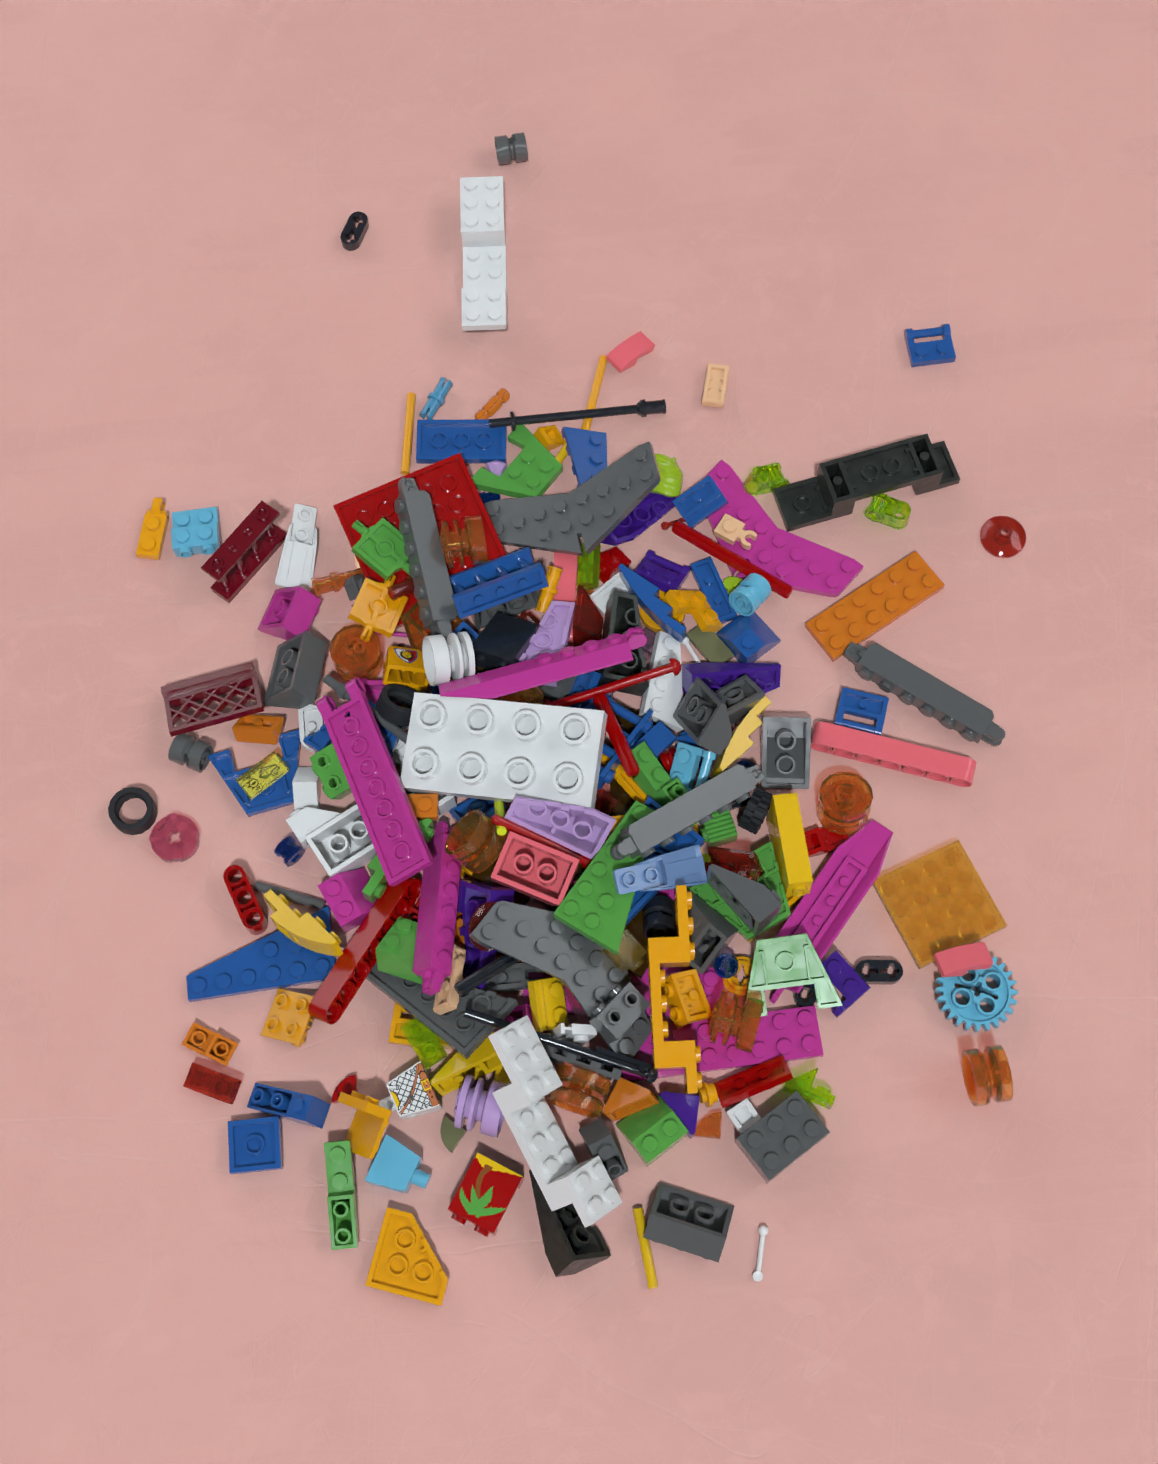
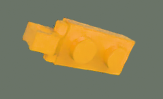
[136,497,169,560]

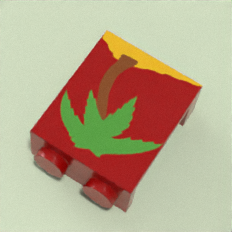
[448,1152,524,1237]

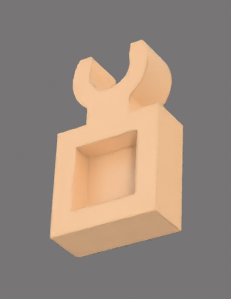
[713,513,757,550]

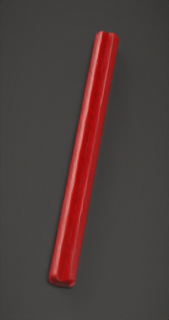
[672,521,793,599]

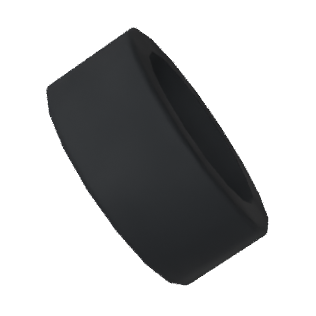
[376,684,417,726]
[108,787,157,835]

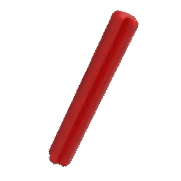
[593,693,640,777]

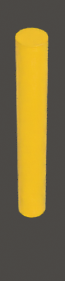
[632,1208,658,1289]

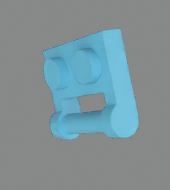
[669,742,717,792]

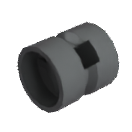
[494,132,528,165]
[168,733,213,773]

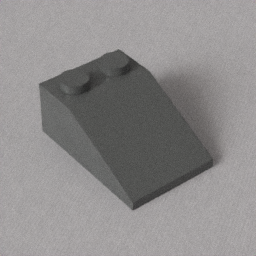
[760,713,811,789]
[707,864,782,936]

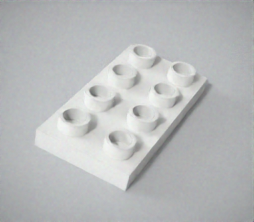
[400,692,607,808]

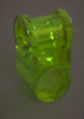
[743,462,790,496]
[864,493,911,530]

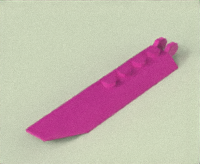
[438,627,647,699]
[764,819,893,1004]

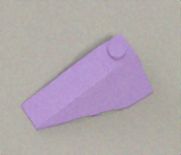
[504,796,616,860]

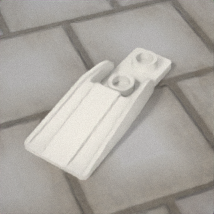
[275,504,317,592]

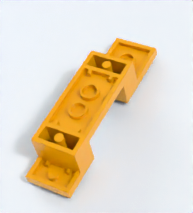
[647,885,702,1095]

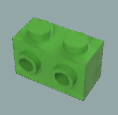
[309,743,352,800]

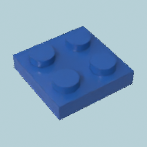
[228,1116,283,1175]

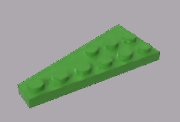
[553,800,654,956]

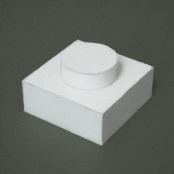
[726,1098,761,1135]

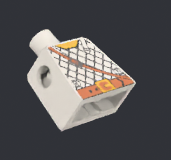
[378,1061,442,1120]

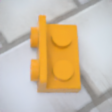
[661,969,713,1029]

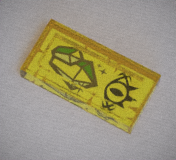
[236,751,290,800]

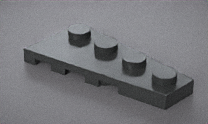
[542,1044,622,1081]

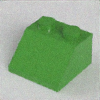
[376,917,422,984]
[616,1094,689,1167]

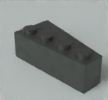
[597,591,649,696]

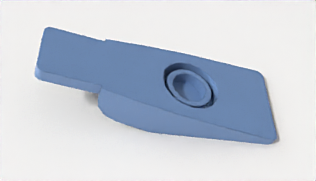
[613,845,708,895]

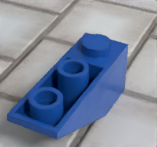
[247,1083,331,1129]

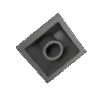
[714,674,765,726]

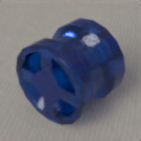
[274,836,305,867]

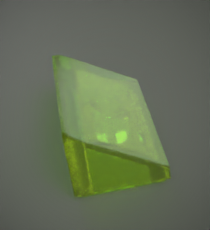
[576,543,600,593]

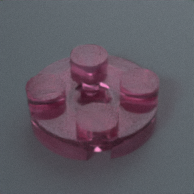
[149,813,200,863]

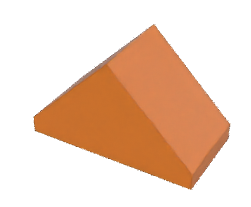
[603,1077,659,1122]

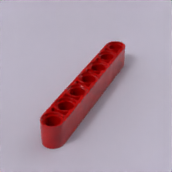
[308,877,422,1025]

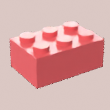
[490,831,580,908]

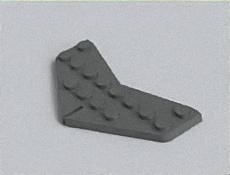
[484,441,660,556]
[469,901,651,1058]

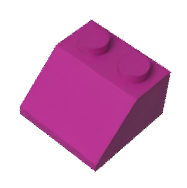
[257,586,321,640]
[317,868,378,934]

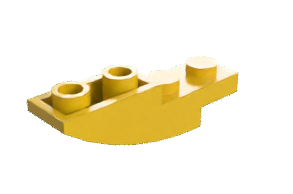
[263,889,343,957]

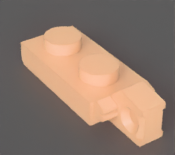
[433,944,466,1015]

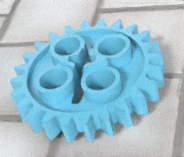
[934,956,1018,1033]

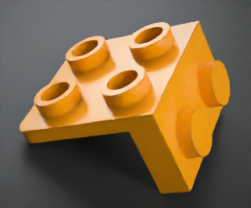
[337,1090,392,1160]

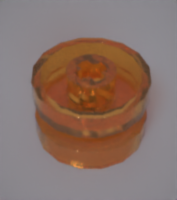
[329,624,385,682]
[816,772,873,834]
[445,809,507,873]
[961,1044,1013,1107]
[548,1065,612,1118]

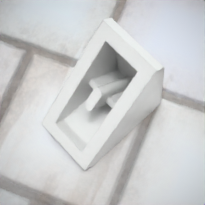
[292,767,321,811]

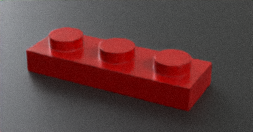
[713,1055,793,1108]

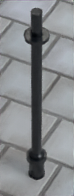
[488,399,666,431]

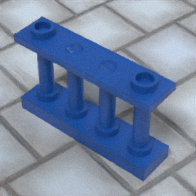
[449,547,548,619]
[585,683,654,790]

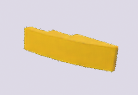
[711,696,772,778]

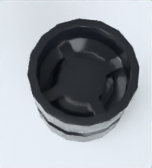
[643,895,676,940]

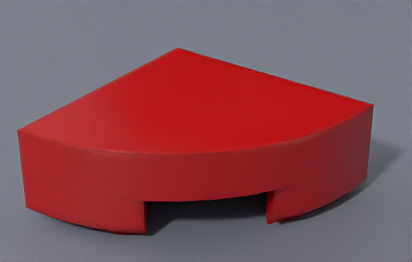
[332,1075,358,1104]

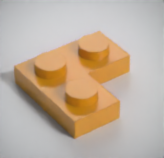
[664,590,723,632]

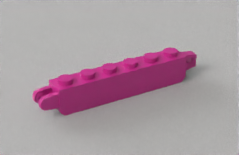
[412,820,463,996]

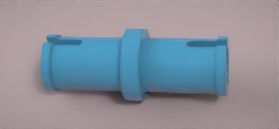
[419,377,453,420]

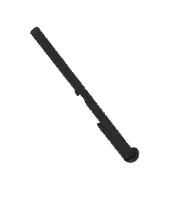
[463,1007,658,1084]

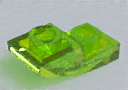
[400,1018,448,1070]

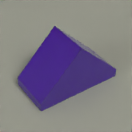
[659,1091,700,1139]

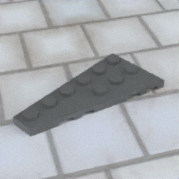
[366,962,518,1060]

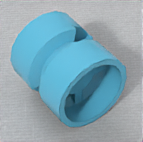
[728,573,772,616]

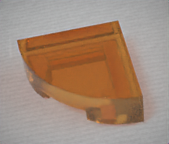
[694,1112,722,1139]

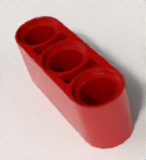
[223,865,268,935]

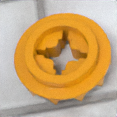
[723,956,753,997]

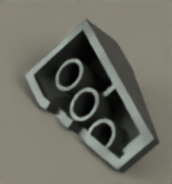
[529,1169,611,1277]

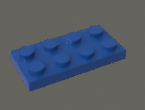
[416,419,507,464]

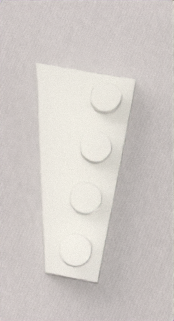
[639,630,684,732]

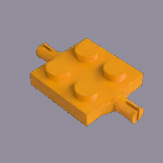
[348,575,408,642]

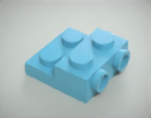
[171,507,221,558]

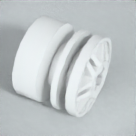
[422,631,475,686]

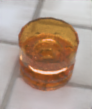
[439,515,488,569]
[709,990,764,1053]

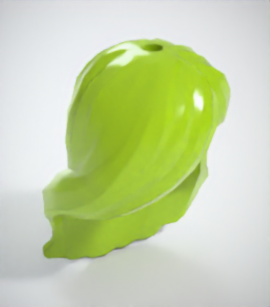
[650,454,683,497]

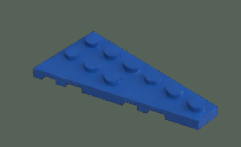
[186,906,336,1002]

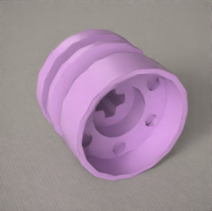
[454,1074,506,1138]

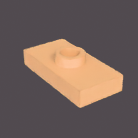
[701,363,730,408]

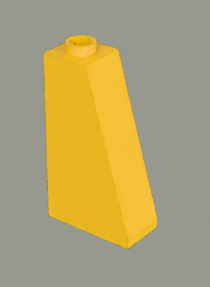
[766,792,813,897]

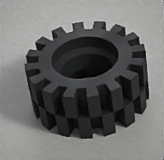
[738,787,773,835]

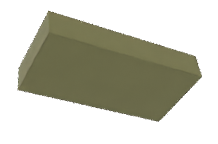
[686,626,734,663]

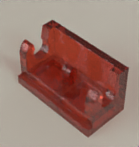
[705,846,762,882]

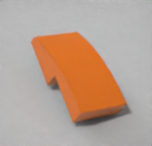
[181,1022,238,1067]

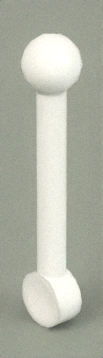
[681,637,701,663]
[752,1225,769,1282]

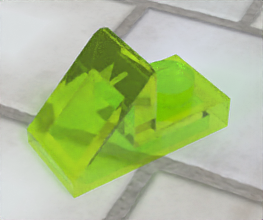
[782,1068,836,1110]

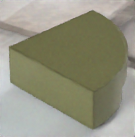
[440,1116,466,1153]

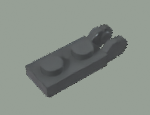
[480,963,543,993]

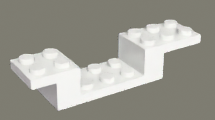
[460,176,508,331]
[488,1015,623,1227]

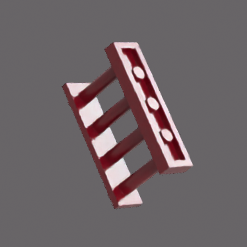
[201,500,287,604]

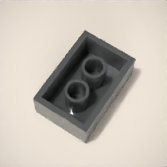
[735,1091,830,1184]

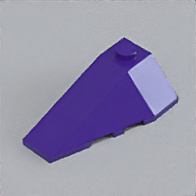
[601,493,676,546]
[682,662,781,697]
[457,880,514,989]

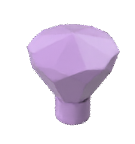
[486,460,507,476]

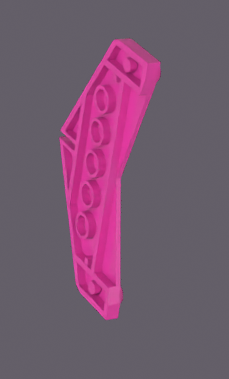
[704,460,864,597]

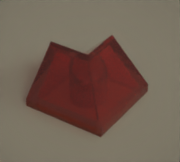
[572,585,604,647]

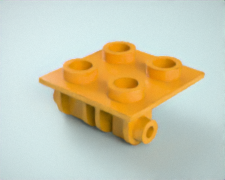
[260,988,314,1048]

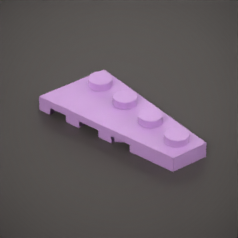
[519,600,576,687]

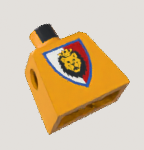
[382,644,428,690]

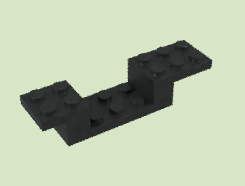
[773,434,960,532]

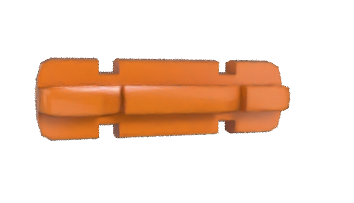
[474,388,510,419]

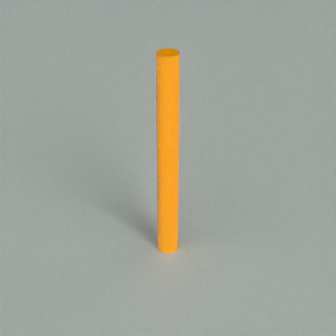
[581,355,607,430]
[400,392,416,475]

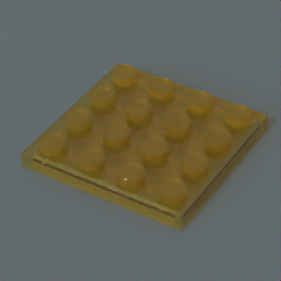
[872,840,1008,969]

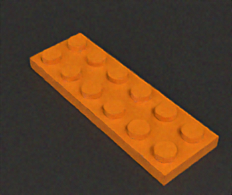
[805,551,945,662]

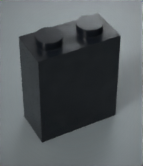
[472,611,539,670]

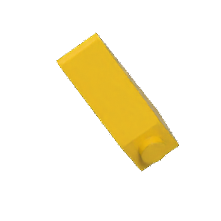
[430,1031,503,1096]

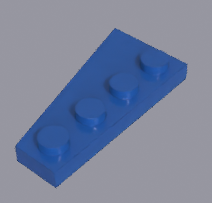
[561,427,607,487]

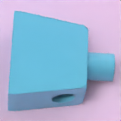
[365,1134,431,1194]

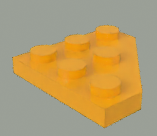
[365,1207,449,1306]

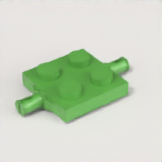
[351,517,412,581]

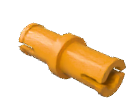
[535,565,563,613]

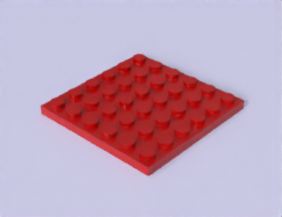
[333,453,506,629]

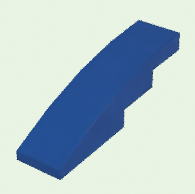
[618,564,687,643]

